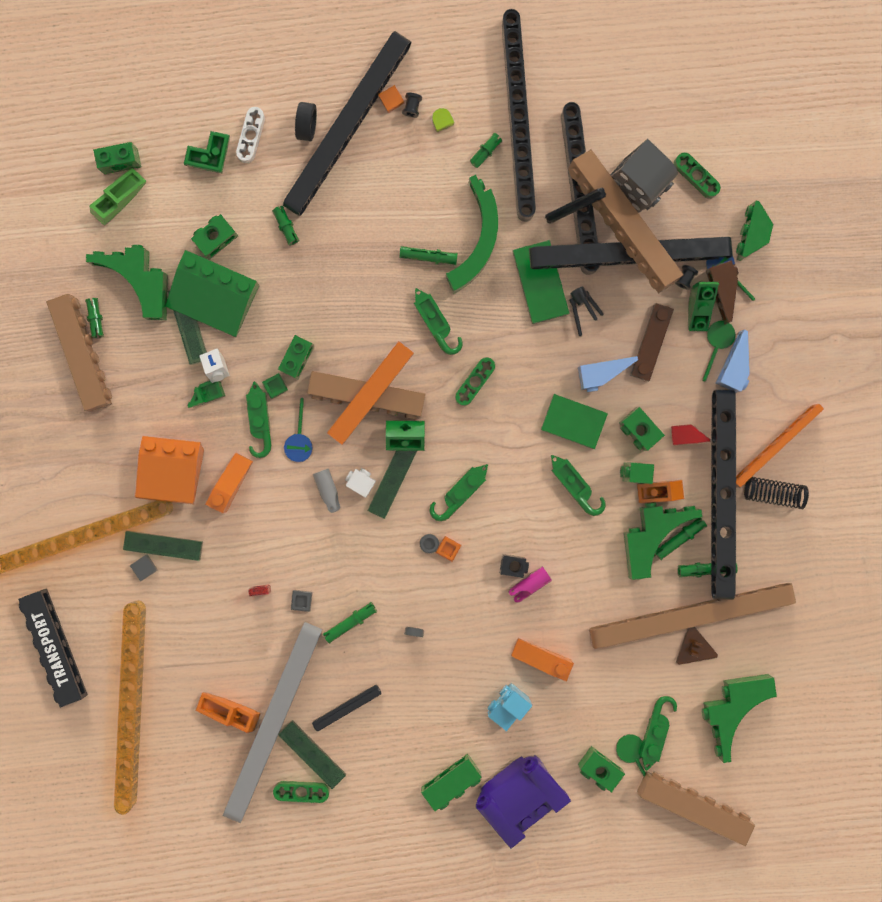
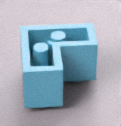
[487,683,533,731]

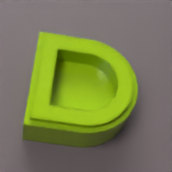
[432,108,454,132]

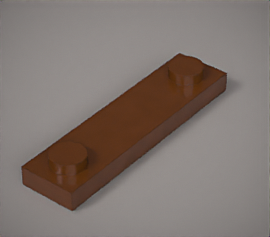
[630,303,674,382]

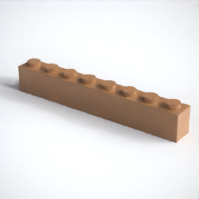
[568,149,684,294]

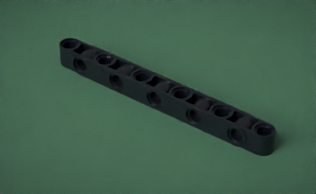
[711,390,736,600]

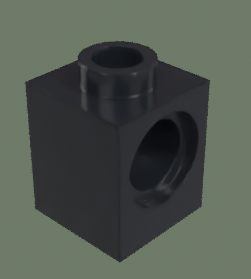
[499,554,529,578]

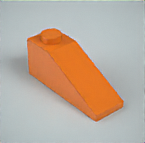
[206,453,253,513]
[511,638,574,682]

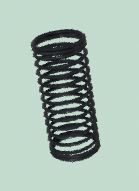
[744,476,809,510]

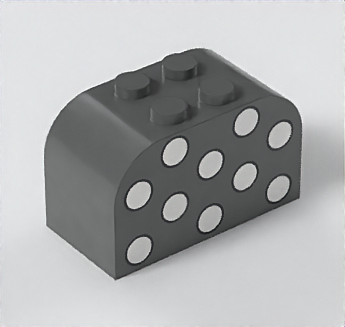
[610,138,678,213]

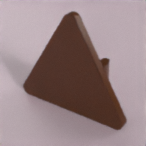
[676,627,718,665]

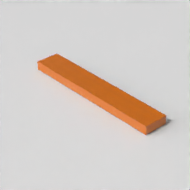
[327,341,414,445]
[736,404,824,488]

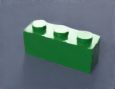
[421,754,482,812]

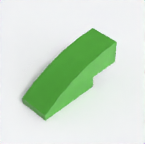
[89,168,146,226]

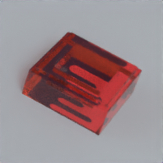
[248,584,271,597]

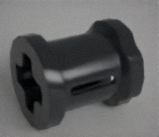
[402,92,422,118]
[675,265,698,290]

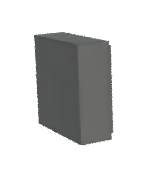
[130,554,158,581]
[291,590,313,612]

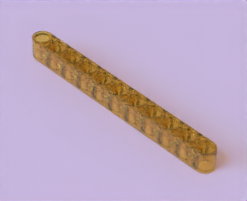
[0,500,173,574]
[114,600,146,815]

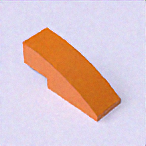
[195,692,261,733]

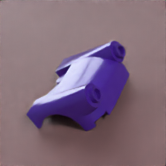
[476,755,571,849]

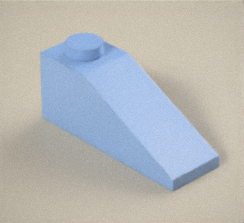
[716,329,750,393]
[578,356,638,392]

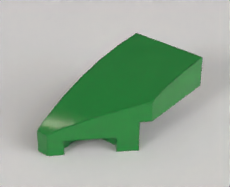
[187,381,225,408]

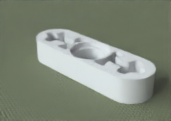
[236,107,265,163]

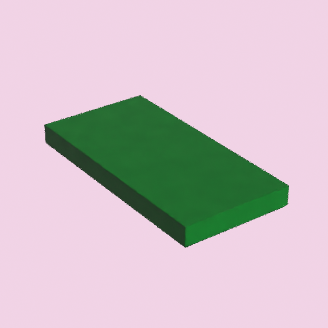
[513,240,570,324]

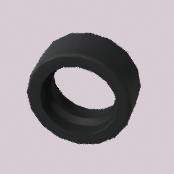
[295,102,317,142]

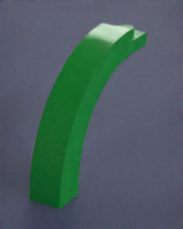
[446,175,498,294]

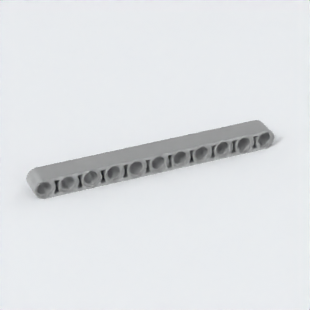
[223,622,323,823]

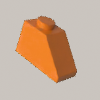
[637,480,684,503]

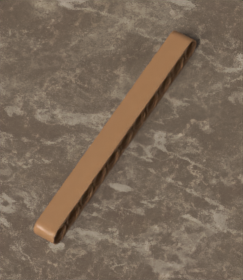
[589,583,796,649]

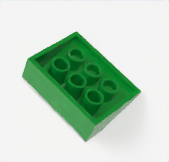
[165,250,259,337]

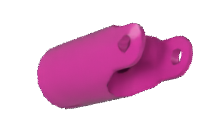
[509,566,552,603]

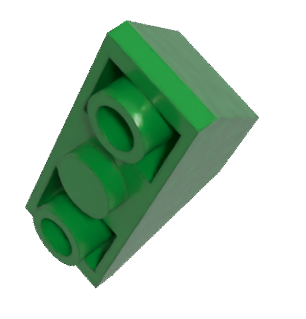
[736,200,774,261]
[688,282,719,331]

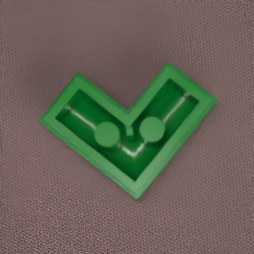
[184,131,230,174]

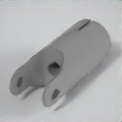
[313,468,340,513]

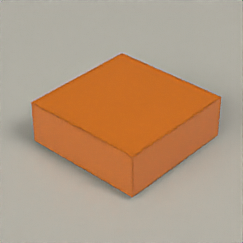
[378,85,404,113]
[436,536,462,562]

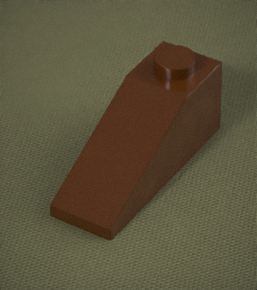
[706,260,739,325]

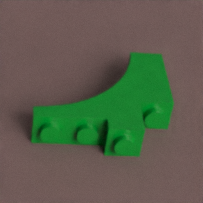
[86,245,168,320]
[623,502,702,580]
[702,674,777,763]

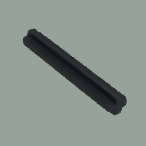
[545,188,606,224]
[312,685,382,731]

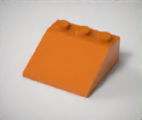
[135,436,204,504]

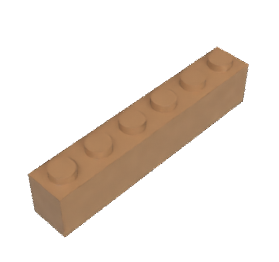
[46,294,112,412]
[307,371,426,420]
[637,771,755,846]

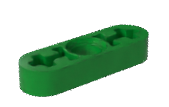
[674,152,721,198]
[455,357,495,406]
[273,781,330,803]

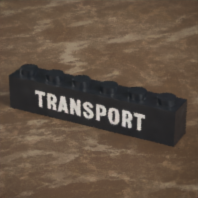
[18,588,88,708]

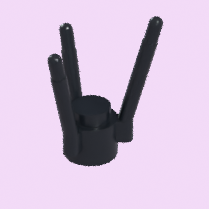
[569,286,604,337]

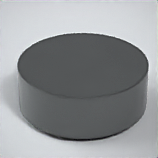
[420,534,439,553]
[404,627,424,637]

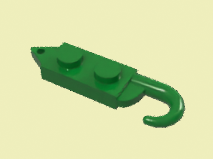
[414,288,463,355]
[246,381,272,458]
[551,455,606,516]
[429,464,488,521]
[639,696,677,771]

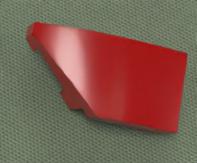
[671,424,711,445]

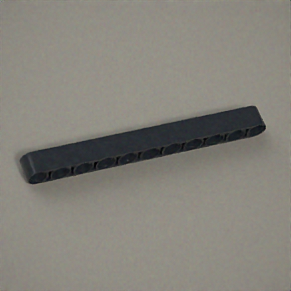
[502,9,536,222]
[283,31,412,216]
[529,237,733,269]

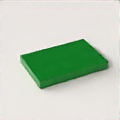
[541,394,608,449]

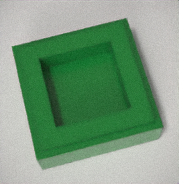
[262,373,288,399]

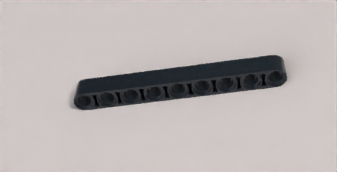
[561,102,600,275]

